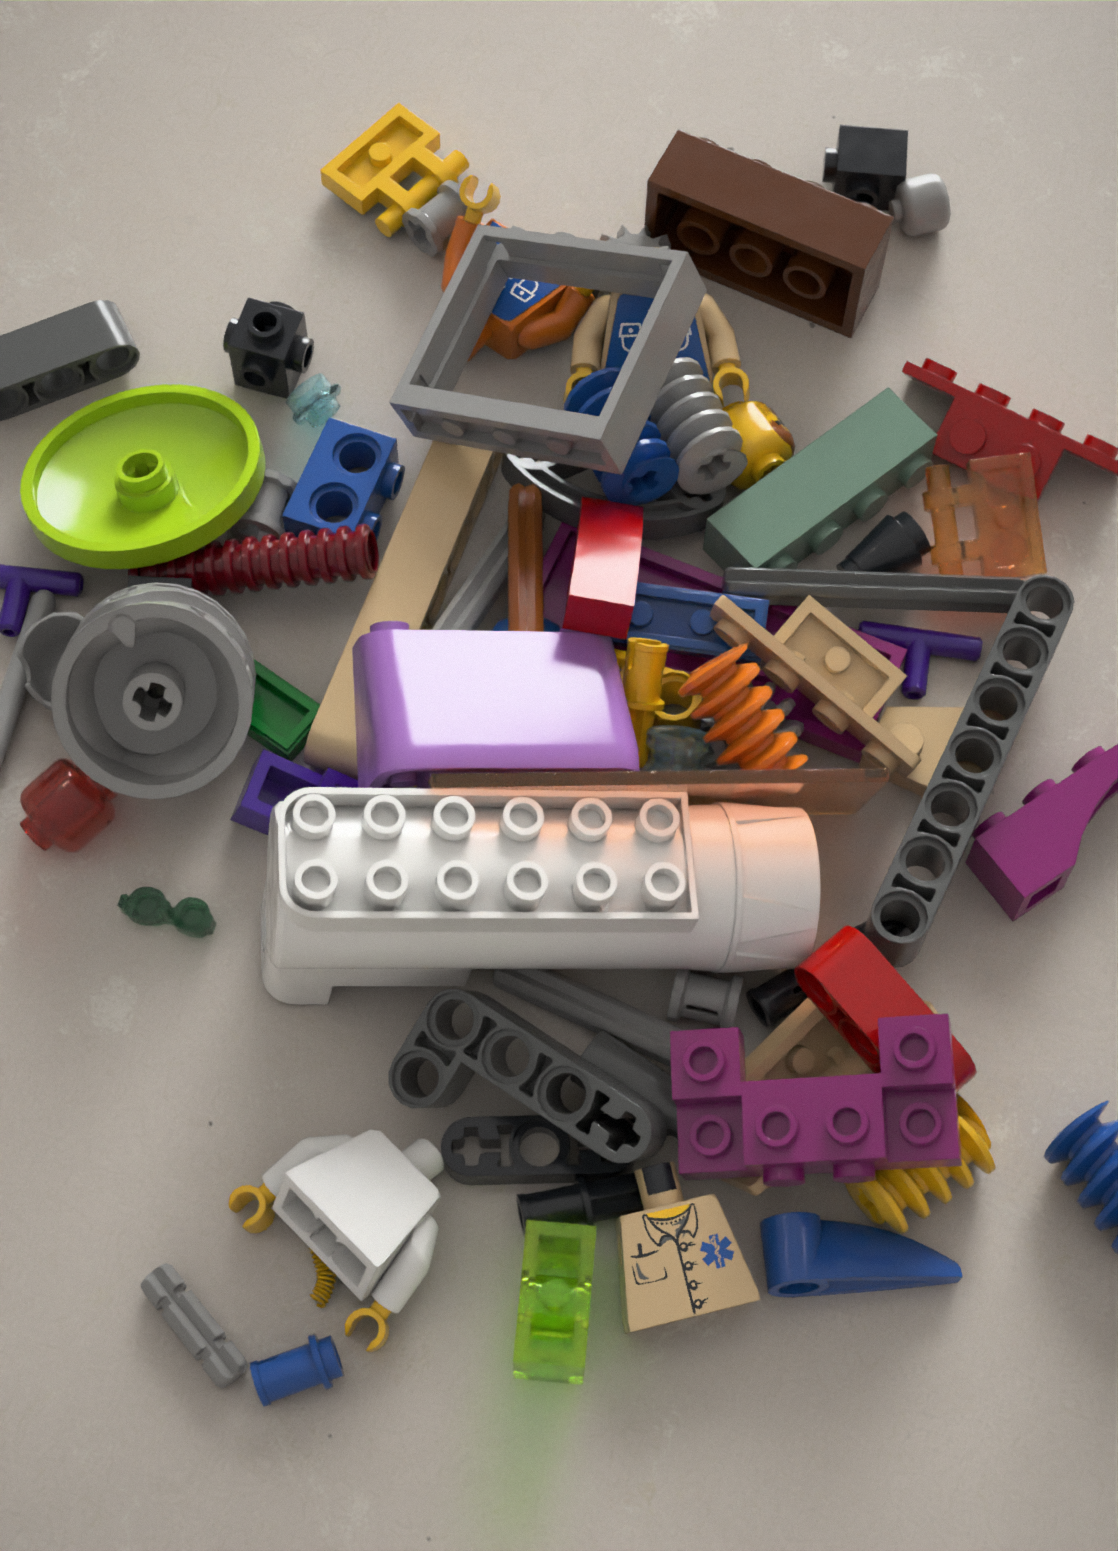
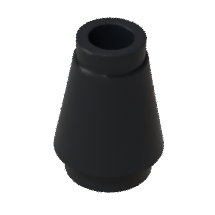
[836,511,931,573]

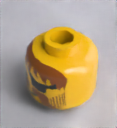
[722,401,796,490]

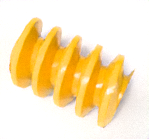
[844,1094,996,1234]

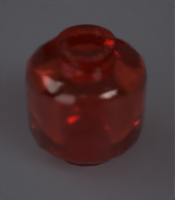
[20,758,118,853]

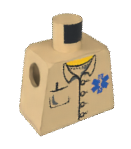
[615,1161,760,1334]

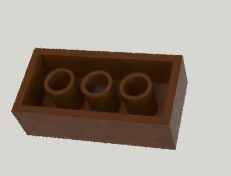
[644,129,894,338]

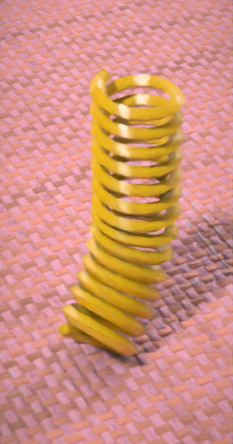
[309,1248,336,1308]

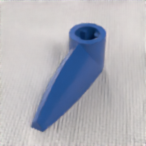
[760,1212,963,1297]

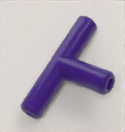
[0,564,84,637]
[858,620,983,700]

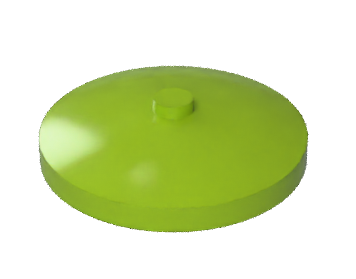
[20,384,266,569]

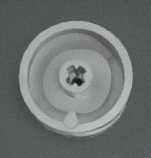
[51,582,256,799]

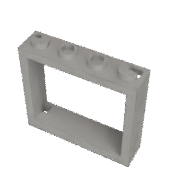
[389,224,707,475]

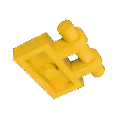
[320,103,469,237]

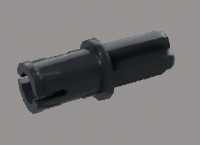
[516,1173,644,1239]

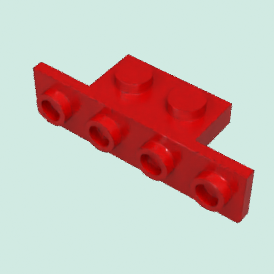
[901,358,1118,504]

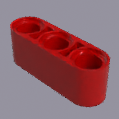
[794,925,977,1093]

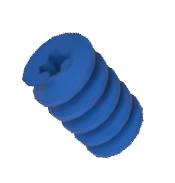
[564,367,679,506]
[1044,1101,1118,1254]

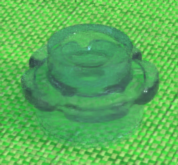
[286,373,341,428]

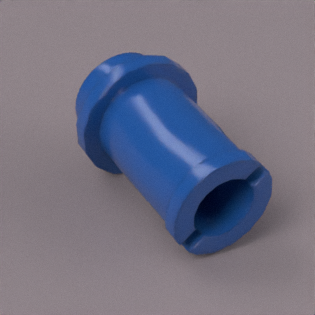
[250,1333,344,1407]

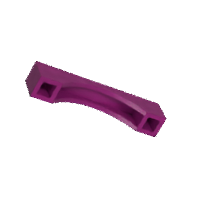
[965,744,1118,921]

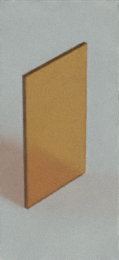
[428,768,890,815]

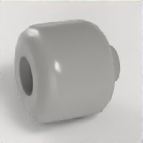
[889,174,951,236]

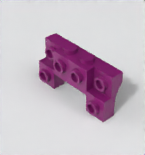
[670,1013,962,1187]

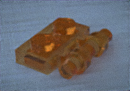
[922,452,1047,579]

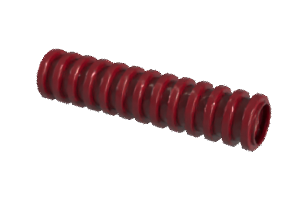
[128,524,379,596]

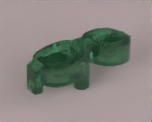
[117,887,216,938]

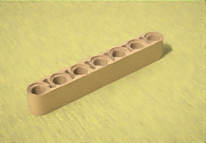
[304,440,503,780]

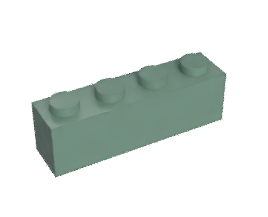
[703,387,937,571]

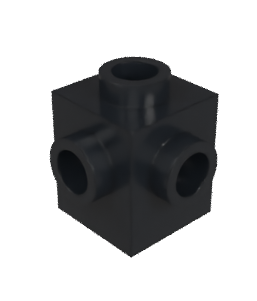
[223,297,314,400]

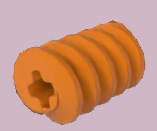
[677,643,809,789]

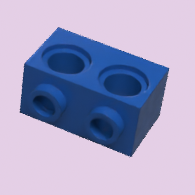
[282,417,405,540]

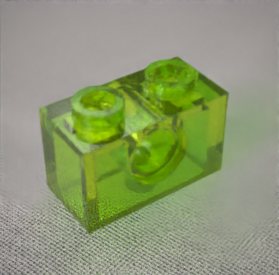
[513,1220,597,1385]

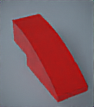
[562,496,643,640]

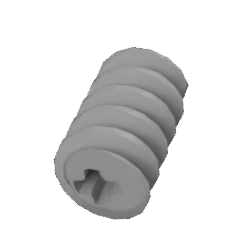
[650,357,748,495]

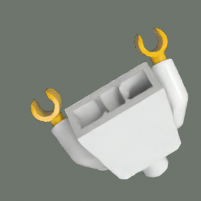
[228,1129,444,1352]

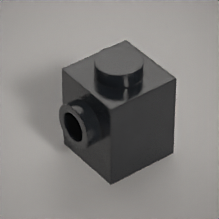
[822,125,908,211]

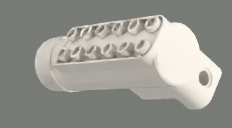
[260,787,821,1004]

